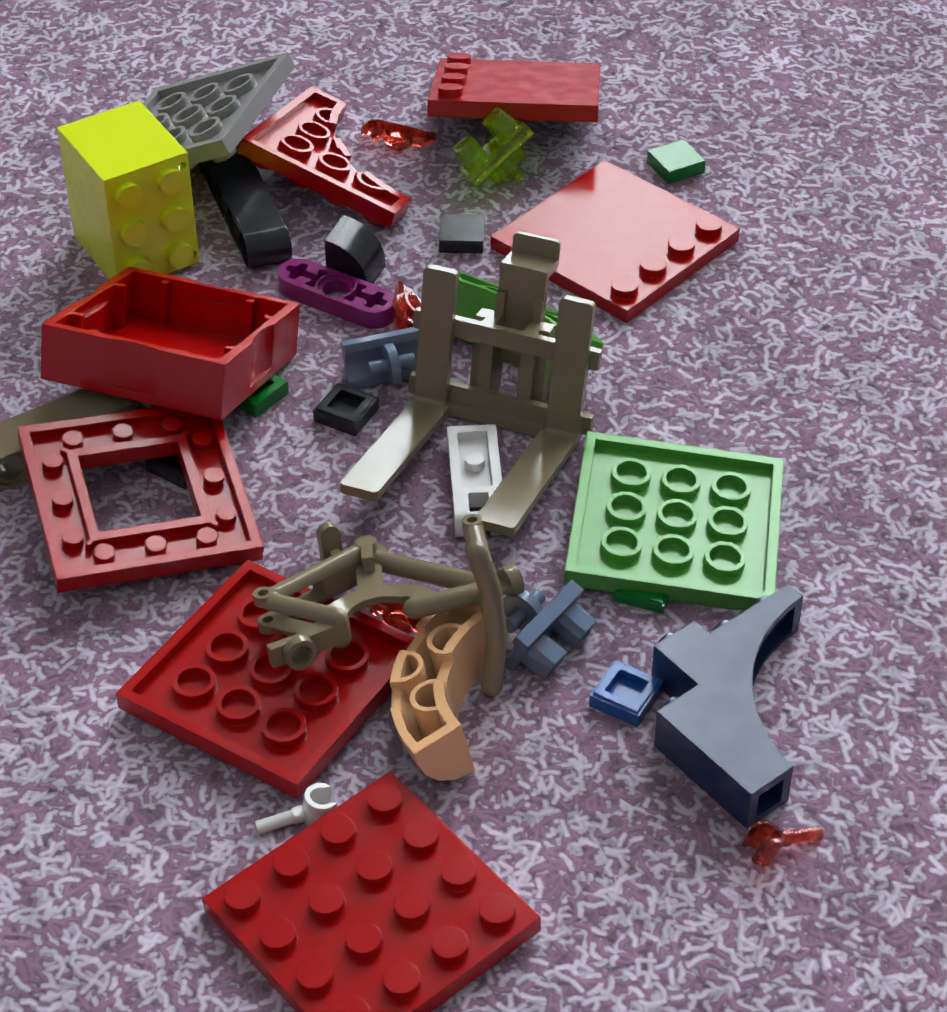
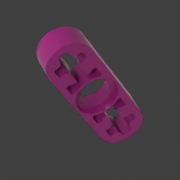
[278,259,396,329]

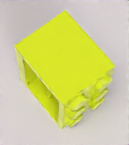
[57,100,200,279]

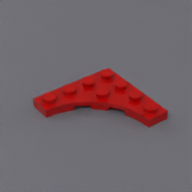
[237,86,411,228]

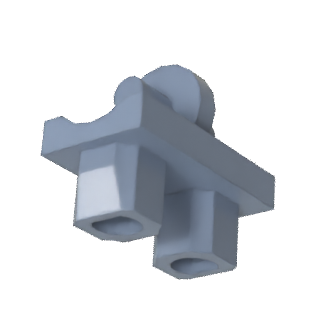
[340,327,419,389]
[503,580,597,679]

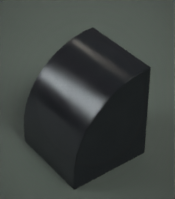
[324,215,386,284]

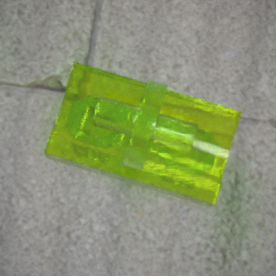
[452,107,534,187]

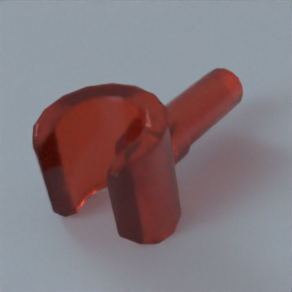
[741,819,824,867]

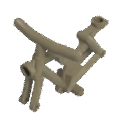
[252,514,524,697]

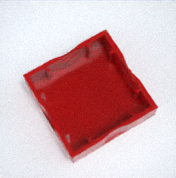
[41,266,300,420]

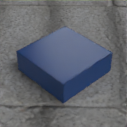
[589,660,664,727]

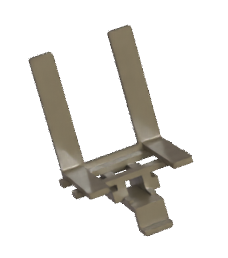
[340,231,603,537]

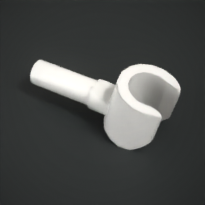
[255,783,337,835]

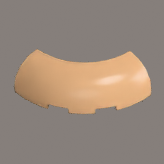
[389,604,486,781]

